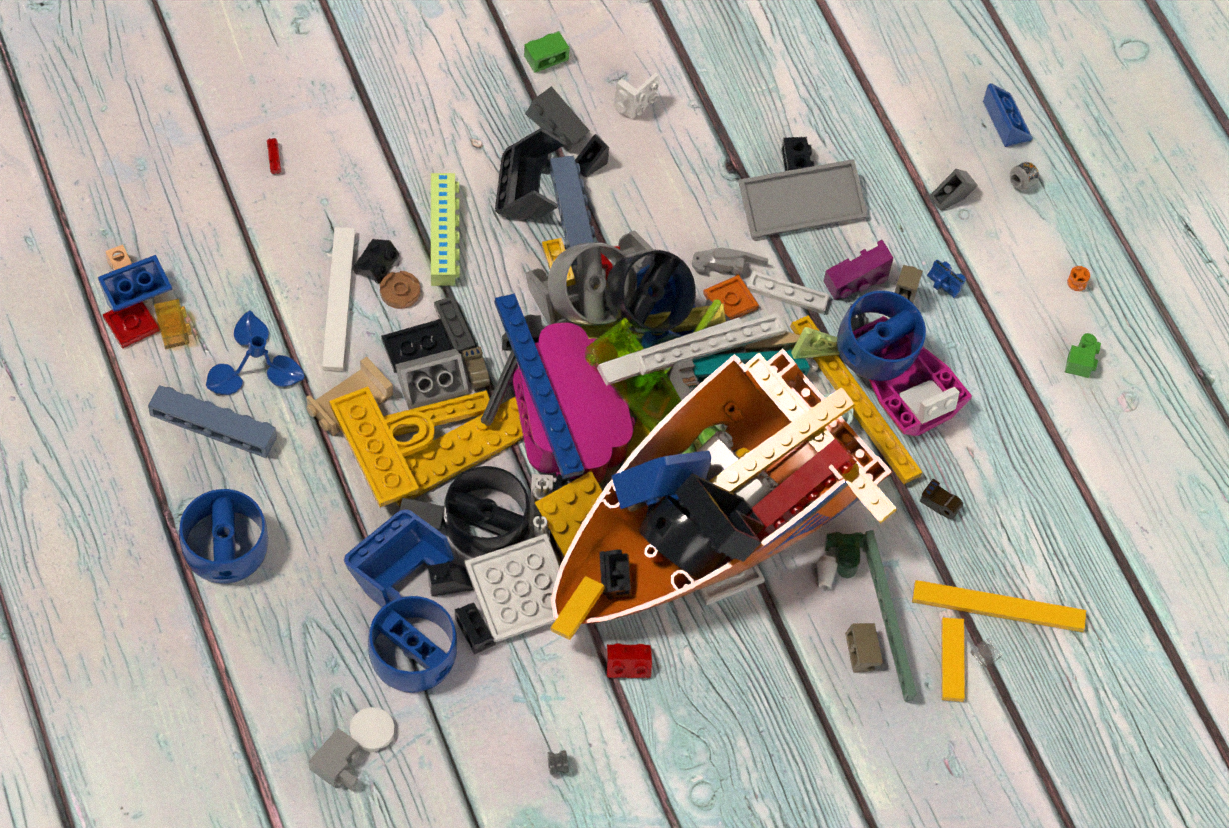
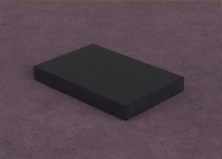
[381,319,452,373]

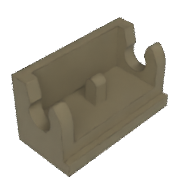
[845,623,883,673]

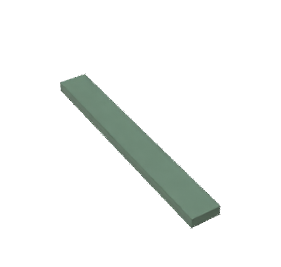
[862,530,917,702]

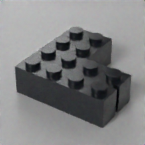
[675,473,765,562]

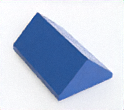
[983,83,1033,147]
[98,255,172,312]

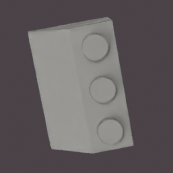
[395,349,469,410]

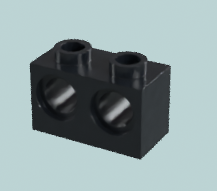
[781,137,814,171]

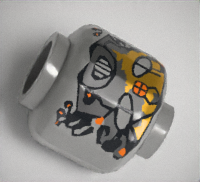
[1010,162,1039,190]

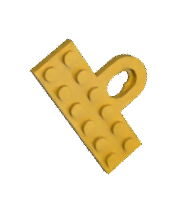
[329,386,434,508]

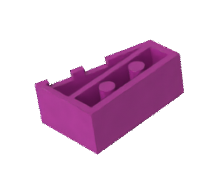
[823,239,894,300]

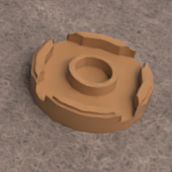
[380,271,421,309]

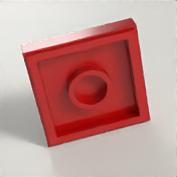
[102,301,159,349]

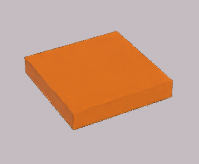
[703,275,759,320]

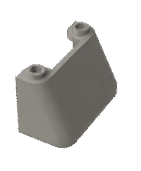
[696,430,777,508]

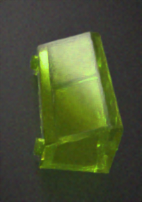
[585,318,682,433]

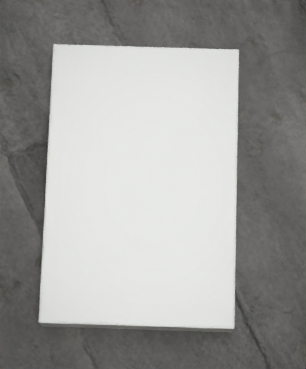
[698,565,765,606]

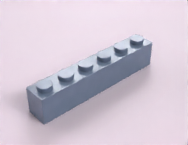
[550,156,595,266]
[148,385,277,458]

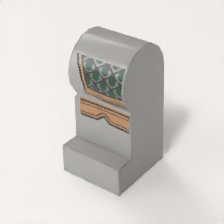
[667,359,700,400]

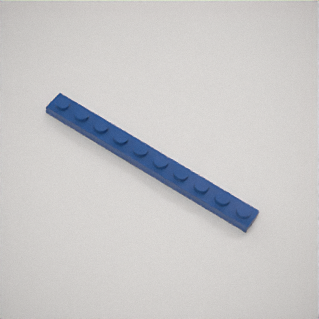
[494,293,584,479]

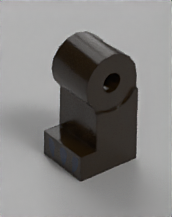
[920,479,963,519]

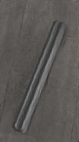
[481,349,518,426]

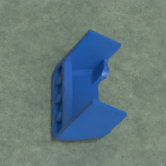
[611,450,712,509]

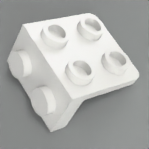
[614,73,660,120]
[900,380,960,424]

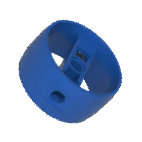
[837,291,926,381]
[179,489,268,584]
[368,596,457,692]

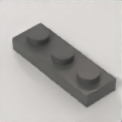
[434,296,475,354]

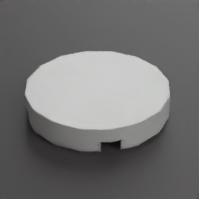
[349,707,395,752]

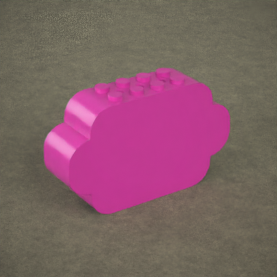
[513,323,635,484]

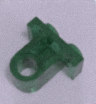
[824,532,865,578]

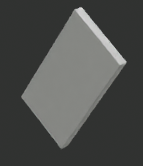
[738,159,868,239]

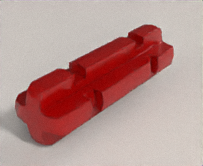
[267,138,281,174]

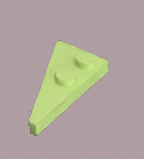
[791,327,840,359]

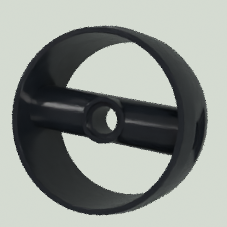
[605,249,696,334]
[443,466,530,558]
[639,495,727,579]

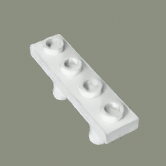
[528,474,553,541]

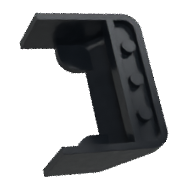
[495,127,565,220]

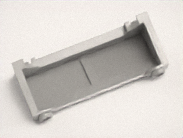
[525,231,654,325]

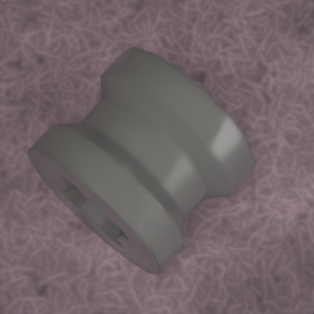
[547,750,569,775]

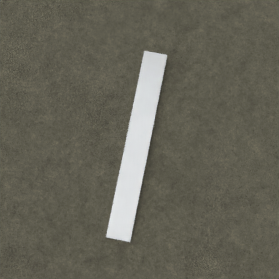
[322,227,355,371]
[634,313,786,375]
[597,318,742,386]

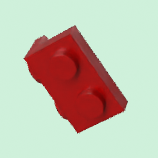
[607,643,652,678]

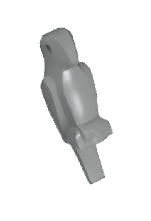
[692,248,769,276]

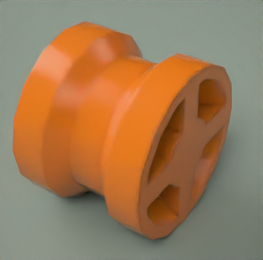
[1067,266,1090,291]

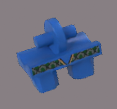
[927,259,966,298]

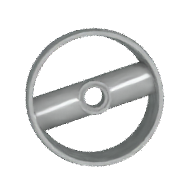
[547,242,637,326]

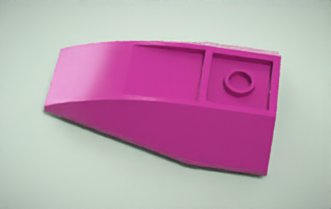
[853,316,972,436]

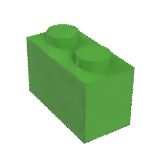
[524,31,570,73]

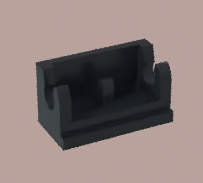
[599,550,632,600]
[455,603,496,654]

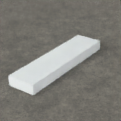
[747,271,830,315]

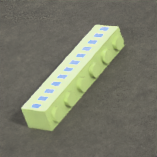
[431,173,460,286]

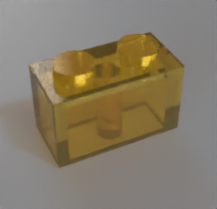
[154,299,192,349]

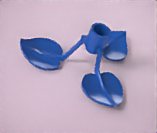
[206,310,305,395]

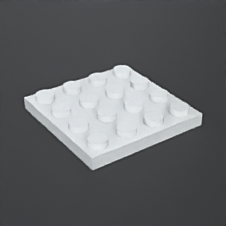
[464,534,560,642]

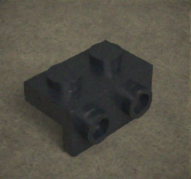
[352,239,399,283]

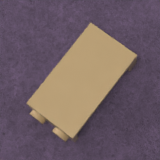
[306,357,393,436]

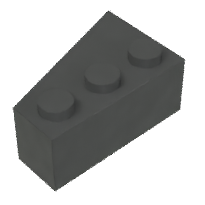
[525,86,590,151]

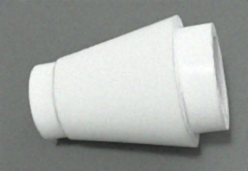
[816,556,838,589]

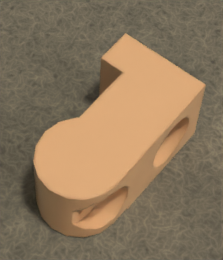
[105,244,132,271]

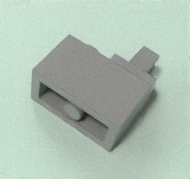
[309,728,360,790]

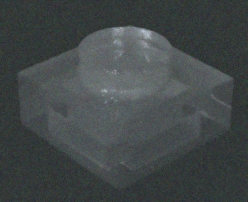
[970,638,1002,669]

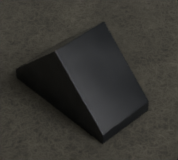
[575,134,609,177]

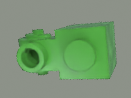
[1065,333,1101,378]

